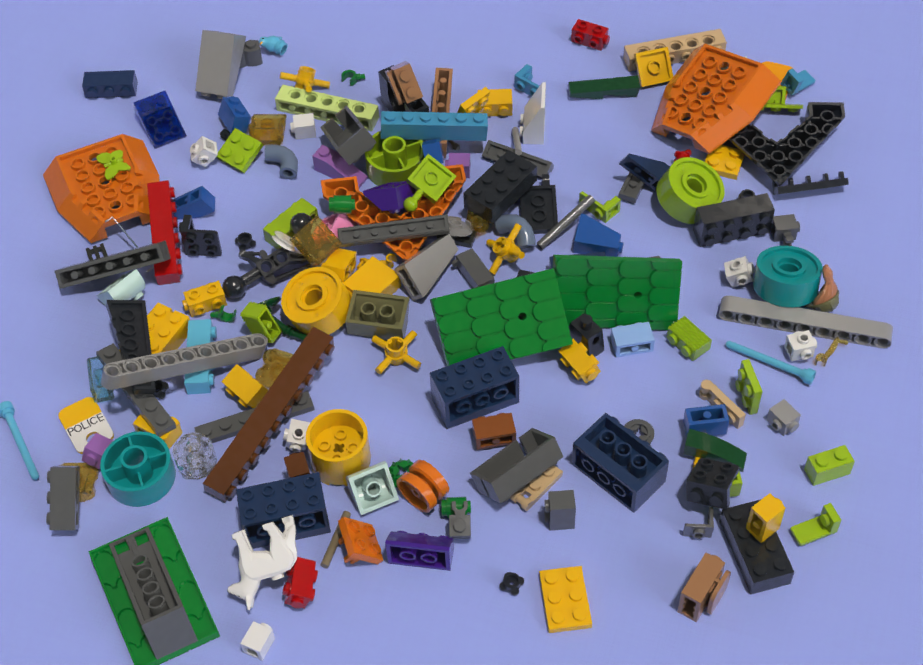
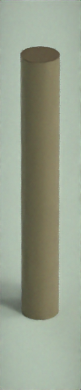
[320,511,351,568]

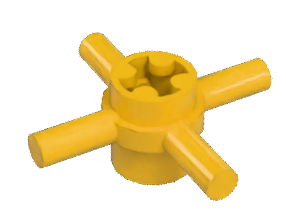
[279,66,330,92]
[486,223,525,275]
[371,330,421,374]

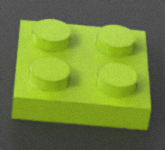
[217,128,264,173]
[735,359,763,415]

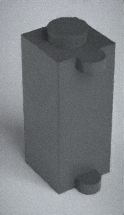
[451,248,495,288]

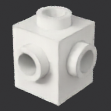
[190,136,218,167]
[724,256,755,288]
[784,330,817,362]
[283,419,311,452]

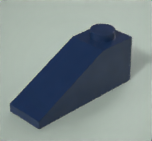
[619,154,670,191]

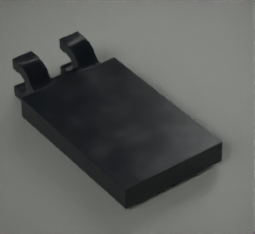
[520,174,558,234]

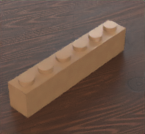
[432,68,453,158]

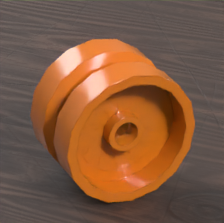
[396,460,449,513]

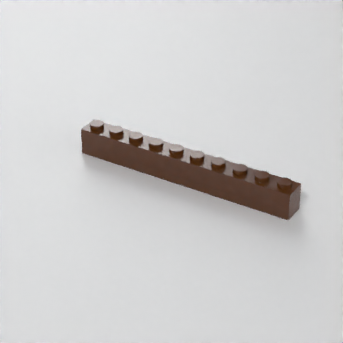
[203,326,335,502]

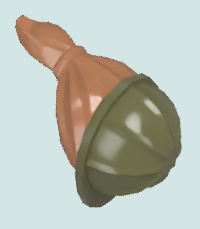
[804,264,839,313]

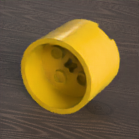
[306,409,371,486]

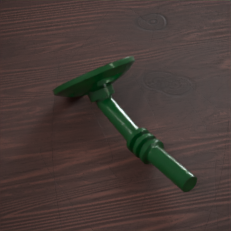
[258,296,307,341]

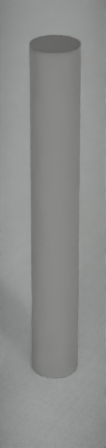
[512,127,522,156]

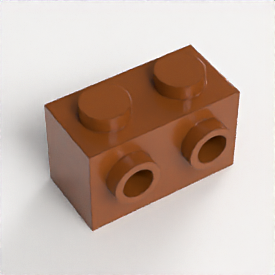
[472,413,516,450]

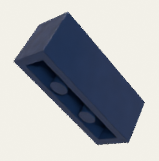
[82,70,138,98]

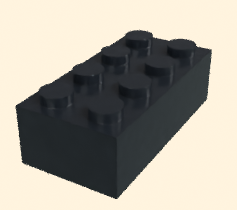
[463,150,537,224]
[693,193,775,247]
[719,499,794,595]

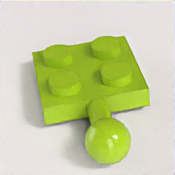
[403,154,456,212]

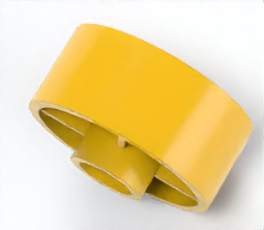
[281,267,352,335]

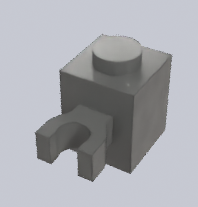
[770,214,800,246]
[449,501,471,539]

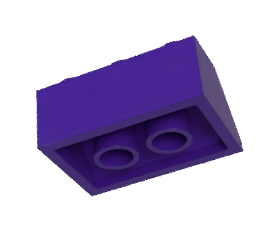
[363,181,417,213]
[385,531,454,571]

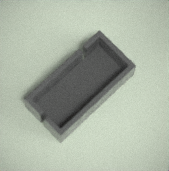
[320,105,377,165]
[470,428,563,503]

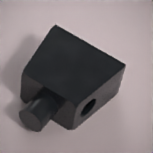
[569,314,604,357]

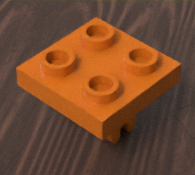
[338,517,383,565]

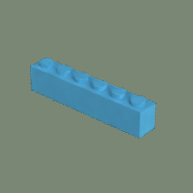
[381,111,488,141]

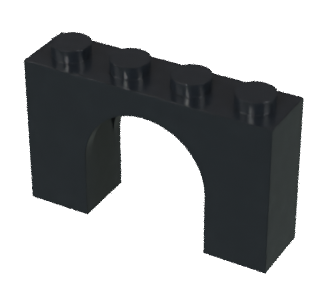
[378,65,429,112]

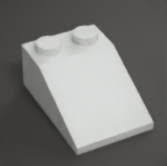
[520,82,546,145]

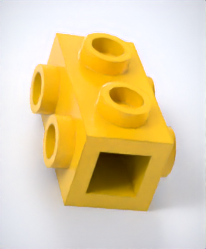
[182,281,227,317]
[558,339,601,384]

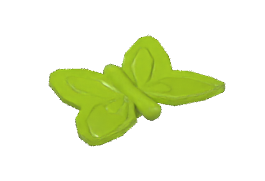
[96,150,131,180]

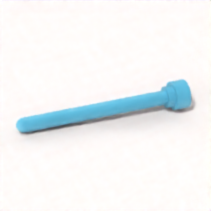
[726,341,816,385]
[0,401,39,480]

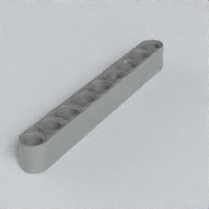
[719,296,893,348]
[101,333,268,390]

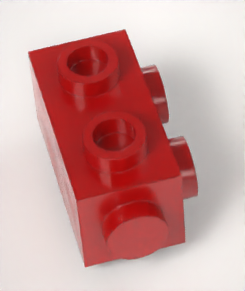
[571,19,610,51]
[282,557,318,609]

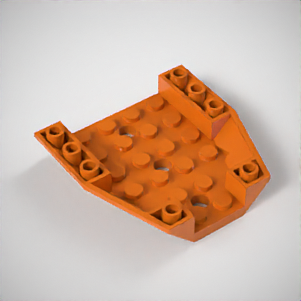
[651,44,781,154]
[43,134,160,243]

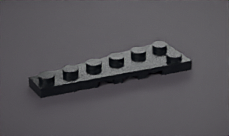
[106,300,156,394]

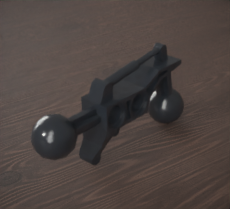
[222,213,322,299]

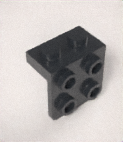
[179,215,222,257]
[686,458,739,510]

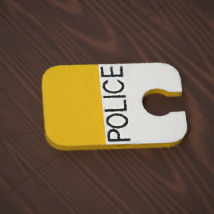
[58,397,114,454]

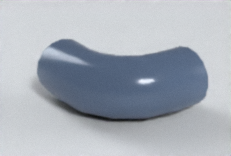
[265,144,298,179]
[495,214,536,249]

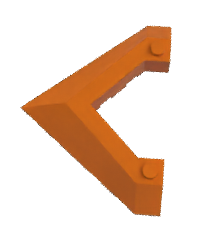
[321,164,466,261]

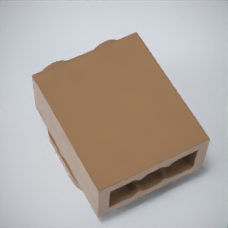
[385,61,423,105]
[677,552,731,622]

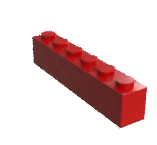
[147,180,183,285]

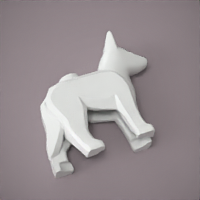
[227,515,297,610]

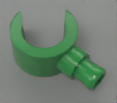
[341,70,365,86]
[210,305,237,323]

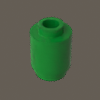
[329,195,355,214]
[441,497,471,518]

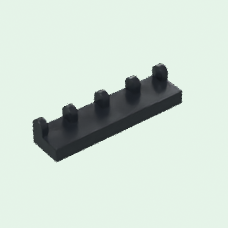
[772,171,849,195]

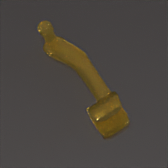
[814,337,848,367]

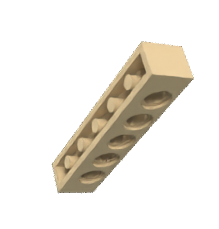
[623,29,727,72]

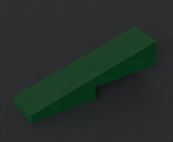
[568,75,640,99]

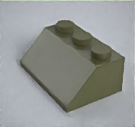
[345,290,410,339]

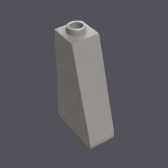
[394,234,458,301]

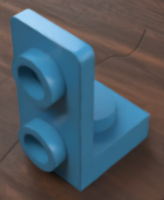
[514,64,539,97]
[781,68,816,96]

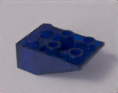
[133,90,187,149]

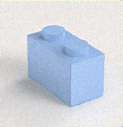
[610,322,655,357]

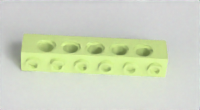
[275,85,379,131]

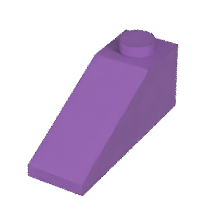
[312,145,368,188]

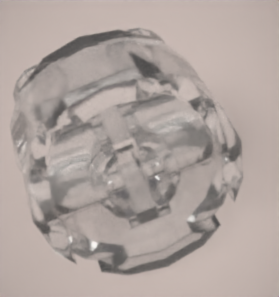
[172,432,217,480]

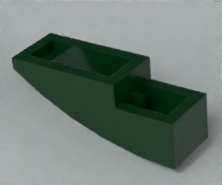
[684,429,747,472]

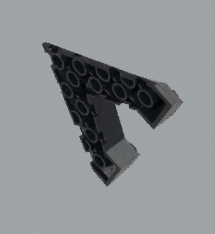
[729,102,845,186]

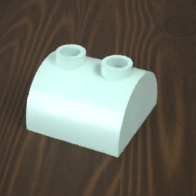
[96,269,146,306]
[346,461,399,515]

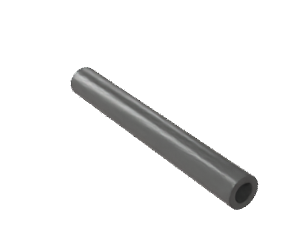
[536,195,595,250]

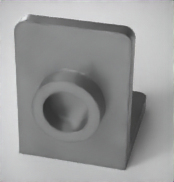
[683,507,714,539]

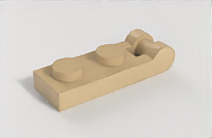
[699,380,746,429]
[510,465,563,511]

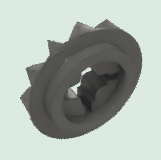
[624,419,654,444]

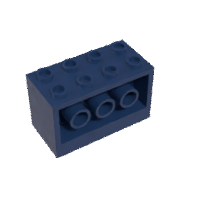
[430,346,519,429]
[572,413,669,513]
[236,472,331,549]

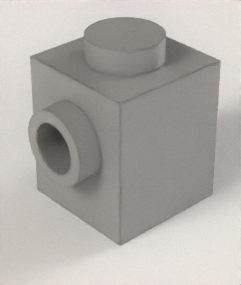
[767,399,801,436]

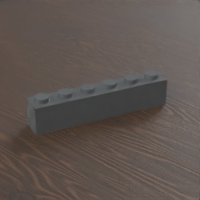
[55,240,171,289]

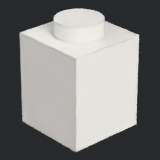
[290,113,316,140]
[240,621,275,661]

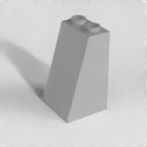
[195,30,246,99]

